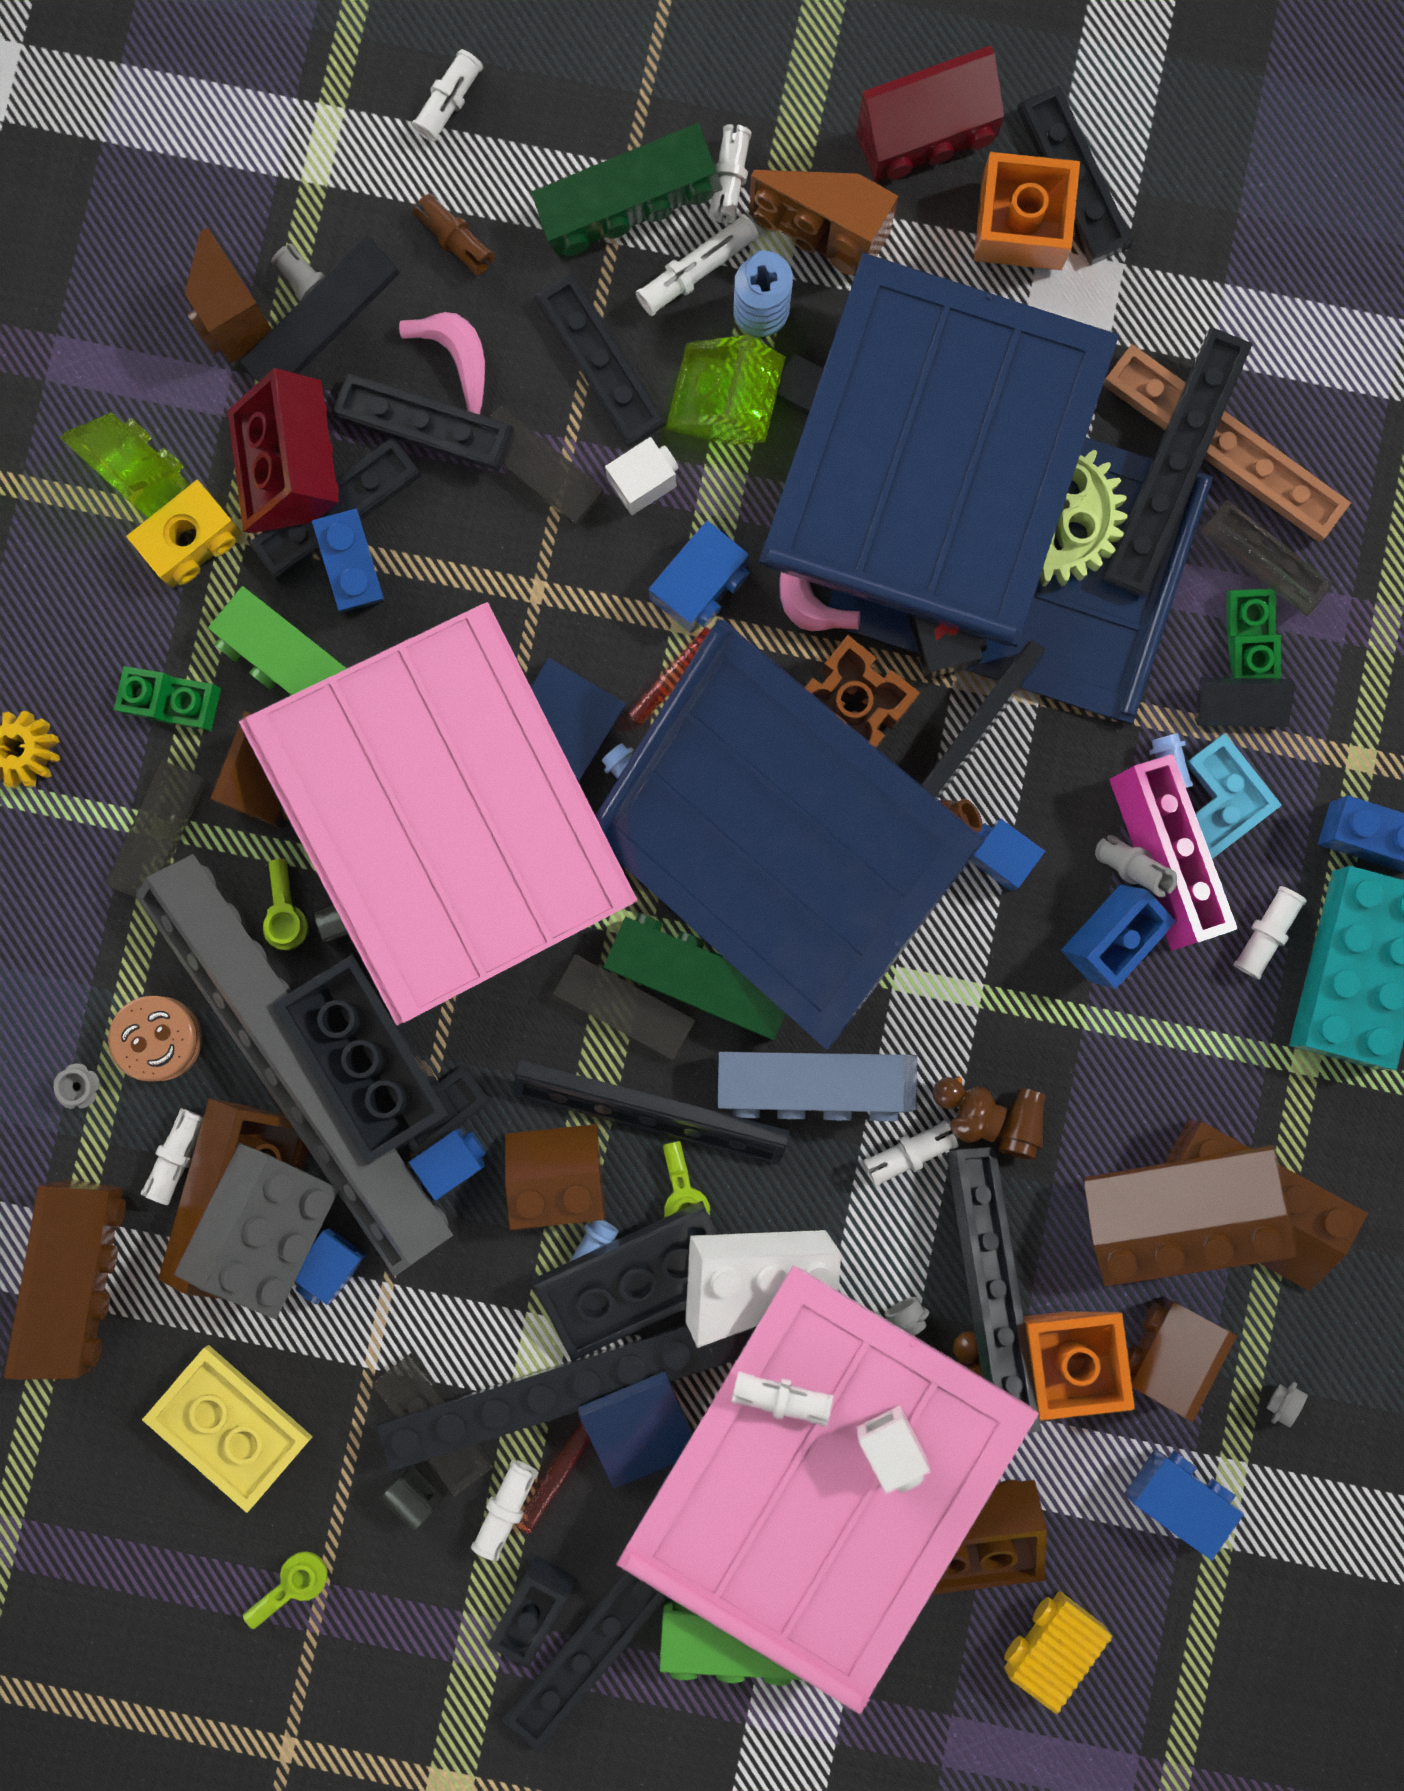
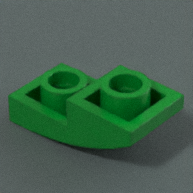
[1226,588,1281,679]
[114,666,221,731]

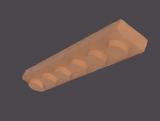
[1103,344,1351,543]

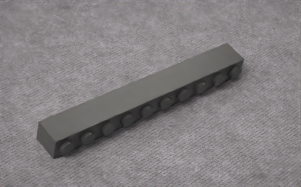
[136,854,453,1276]

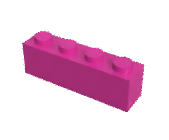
[1109,754,1237,951]

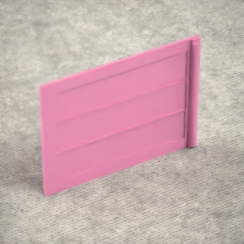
[239,602,638,1026]
[617,1265,1039,1714]

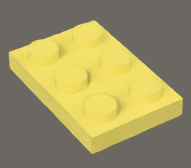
[142,1345,313,1513]

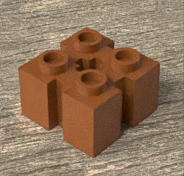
[805,635,920,749]

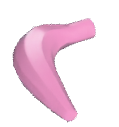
[399,312,485,415]
[780,572,860,631]

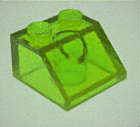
[666,334,785,445]
[60,412,190,518]

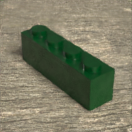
[531,122,723,256]
[603,913,786,1041]

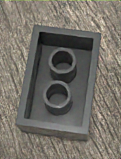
[174,1143,339,1320]

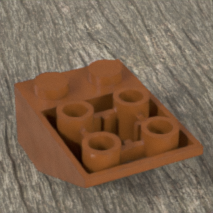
[749,170,899,275]

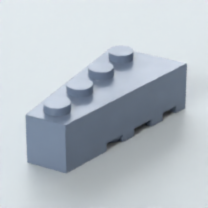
[718,1052,917,1121]

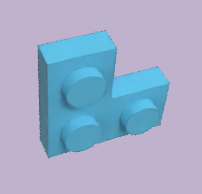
[1186,733,1282,859]

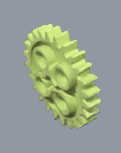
[1040,450,1127,586]

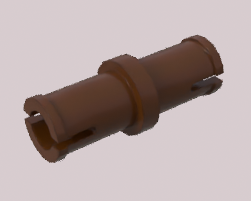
[413,194,495,276]

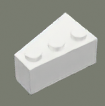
[686,1230,841,1348]

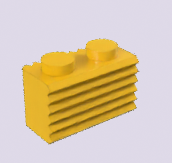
[1004,1591,1112,1714]

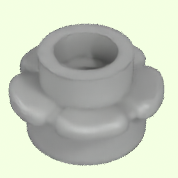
[53,1064,100,1109]
[885,1297,929,1336]
[1266,1382,1308,1428]

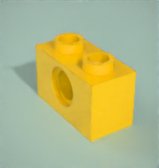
[126,479,242,588]

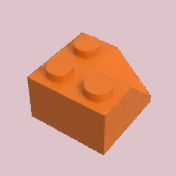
[973,152,1080,270]
[1023,1311,1135,1421]

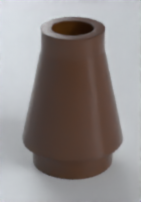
[997,1089,1046,1160]

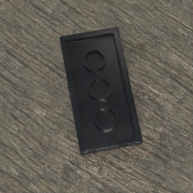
[532,1201,718,1361]

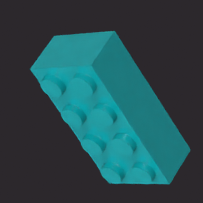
[1289,866,1404,1071]

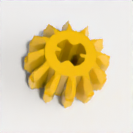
[0,711,60,789]

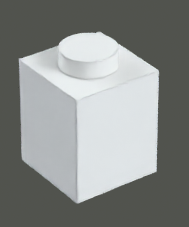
[605,437,679,516]
[857,1406,930,1494]

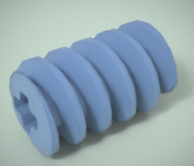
[734,250,793,337]

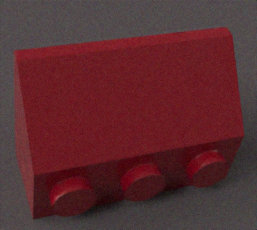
[856,45,1004,182]
[227,368,339,533]

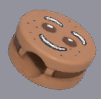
[108,996,202,1082]

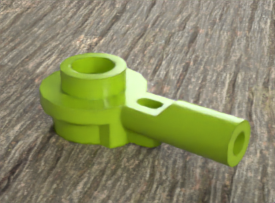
[263,859,309,951]
[662,1141,710,1217]
[243,1551,328,1629]

